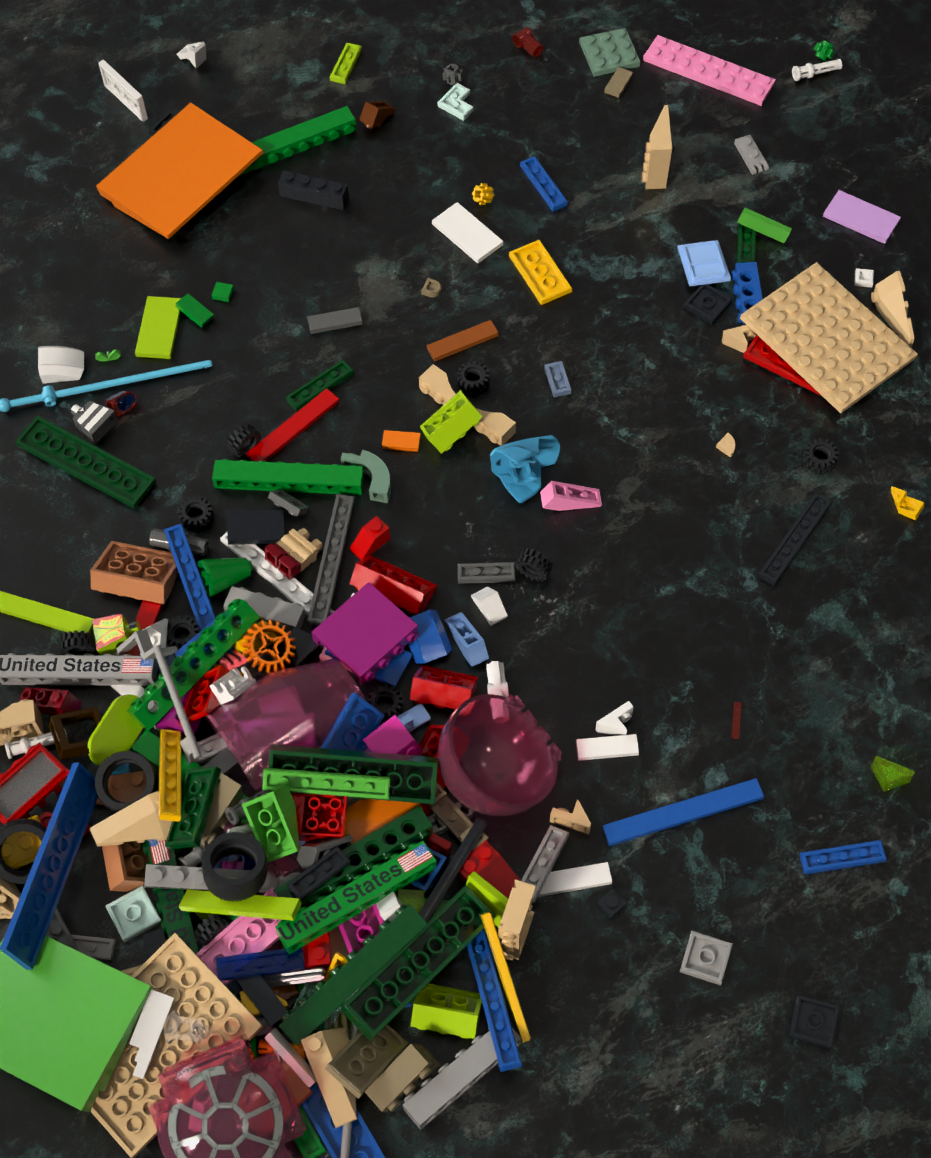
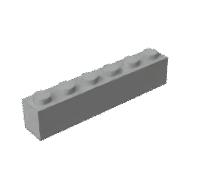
[403,1028,521,1130]

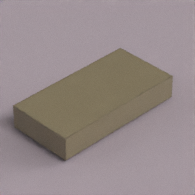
[604,67,633,98]

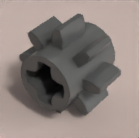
[442,64,463,85]

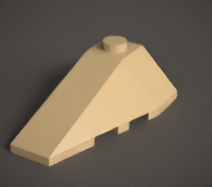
[871,271,914,348]
[90,791,172,847]
[301,1027,357,1128]

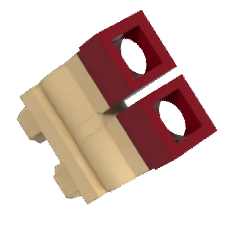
[265,528,322,580]

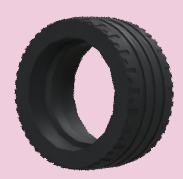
[95,751,159,812]
[0,818,47,884]
[202,832,267,902]

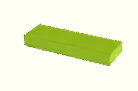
[330,43,362,84]

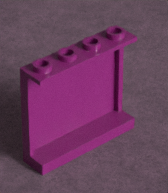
[311,582,419,685]

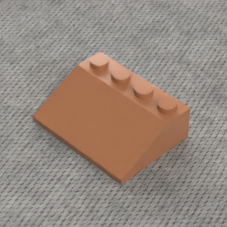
[90,541,178,604]

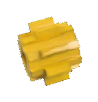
[472,183,495,205]

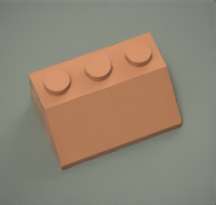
[102,840,150,892]

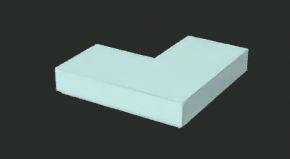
[437,83,474,121]

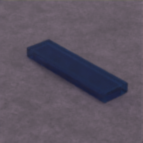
[216,947,305,981]

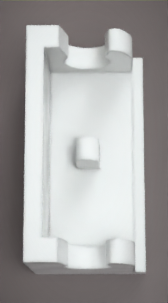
[210,666,257,705]

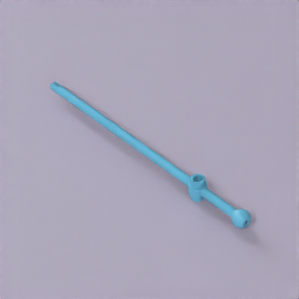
[0,360,212,412]

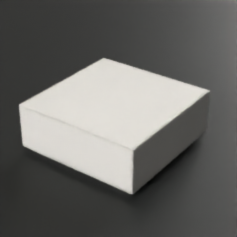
[855,268,874,288]

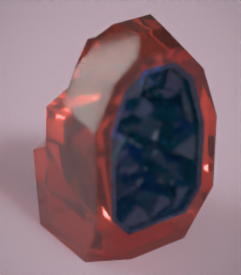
[105,391,137,416]

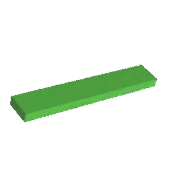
[262,768,390,799]

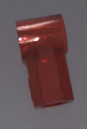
[512,27,544,57]

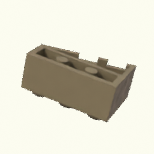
[365,1044,440,1112]

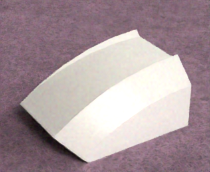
[38,346,84,384]

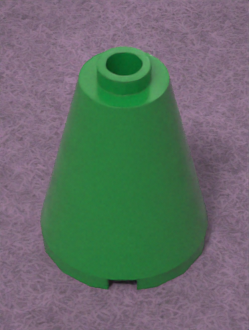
[198,558,253,597]

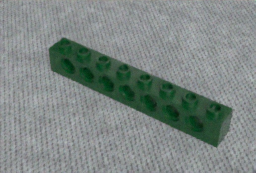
[273,806,433,909]

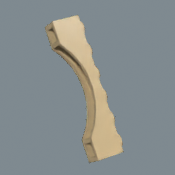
[419,364,516,446]

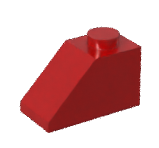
[350,516,391,560]

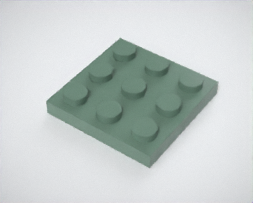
[579,28,640,77]

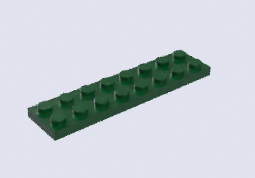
[15,415,156,509]

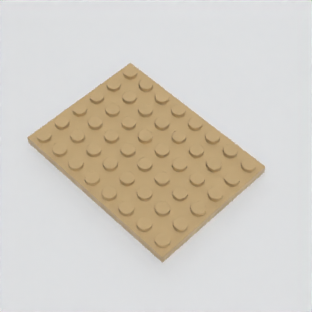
[740,262,918,413]
[91,933,264,1158]

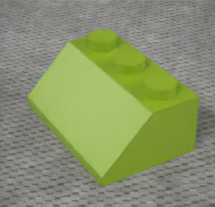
[420,390,483,454]
[411,984,482,1039]

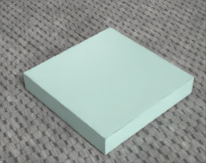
[105,885,161,943]

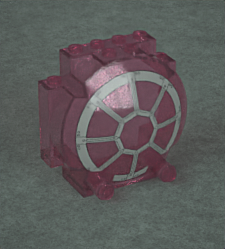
[148,1033,307,1158]

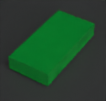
[175,293,214,328]

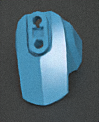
[490,435,560,503]

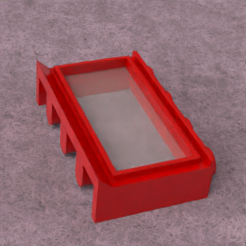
[0,742,70,825]

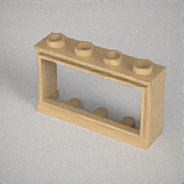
[498,879,536,960]

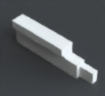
[129,990,175,1079]

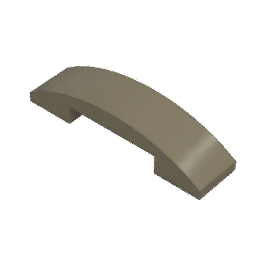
[427,782,488,851]

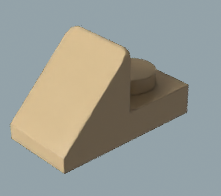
[722,325,757,353]
[550,800,591,834]

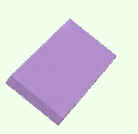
[823,190,901,244]

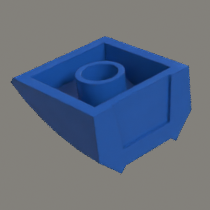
[407,609,452,664]

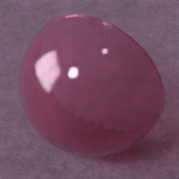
[437,694,562,817]

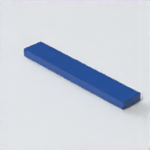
[163,523,216,631]

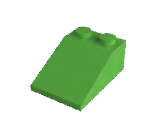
[242,785,300,863]

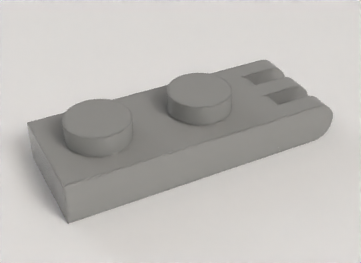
[734,135,769,175]

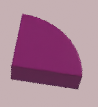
[221,861,244,870]

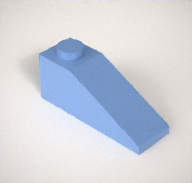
[444,612,489,666]

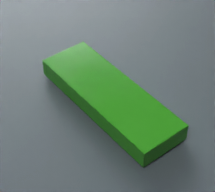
[737,207,792,243]

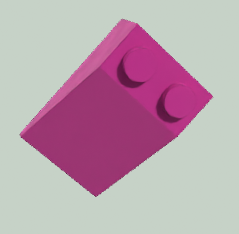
[339,904,383,953]

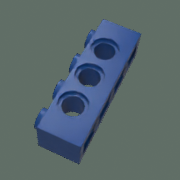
[731,262,763,326]

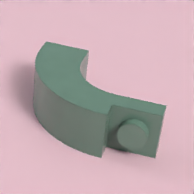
[341,450,391,503]

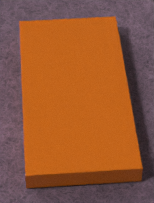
[344,799,423,845]

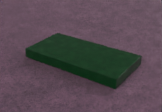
[165,766,221,849]

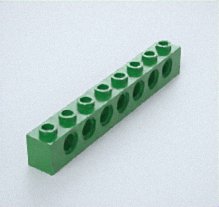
[127,599,260,730]

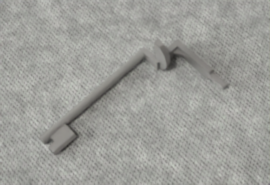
[113,630,202,764]

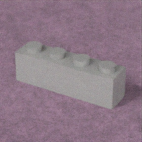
[223,586,306,632]

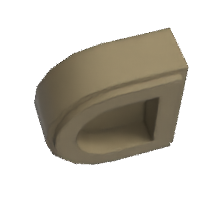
[421,278,442,298]

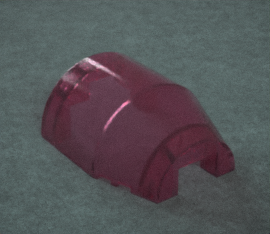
[205,658,367,794]

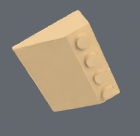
[642,105,672,189]

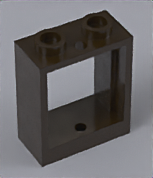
[49,706,104,760]

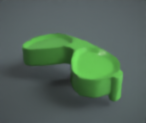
[95,349,121,362]

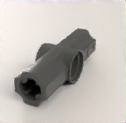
[149,528,209,556]

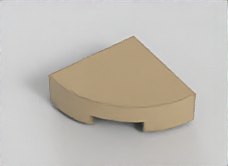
[716,433,735,458]

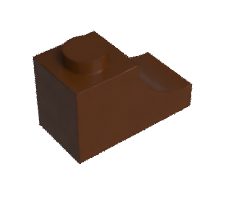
[359,101,396,129]

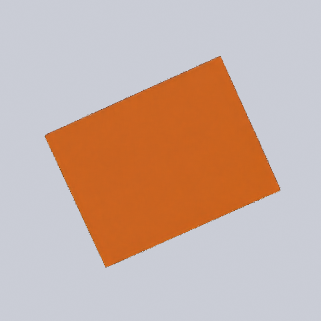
[96,103,263,239]

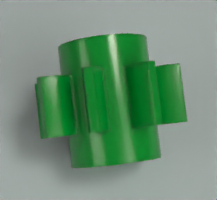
[814,40,835,61]

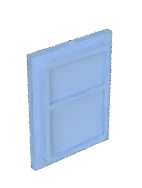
[677,240,731,286]

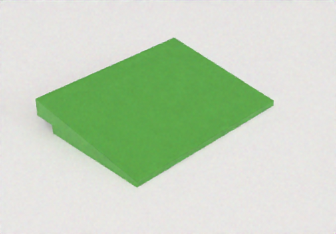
[0,935,153,1112]

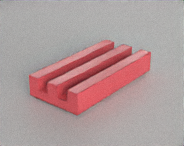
[218,649,247,670]

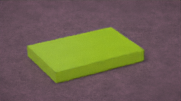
[466,871,508,927]

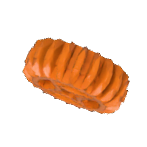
[242,620,296,673]

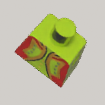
[92,614,140,656]

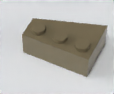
[200,773,243,849]

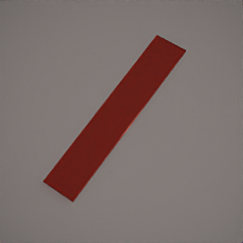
[731,702,742,739]

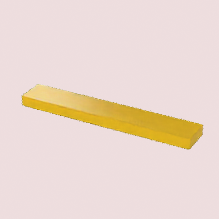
[159,729,181,822]
[480,912,531,1043]

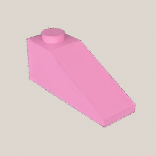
[540,481,602,511]

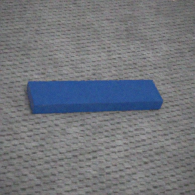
[520,156,568,212]
[799,840,887,875]

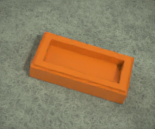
[382,430,420,452]

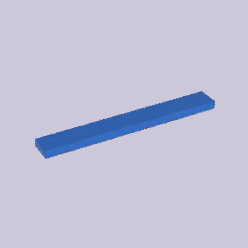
[602,778,764,846]
[467,929,522,1072]

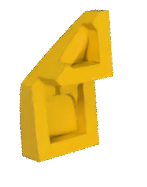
[891,486,924,520]

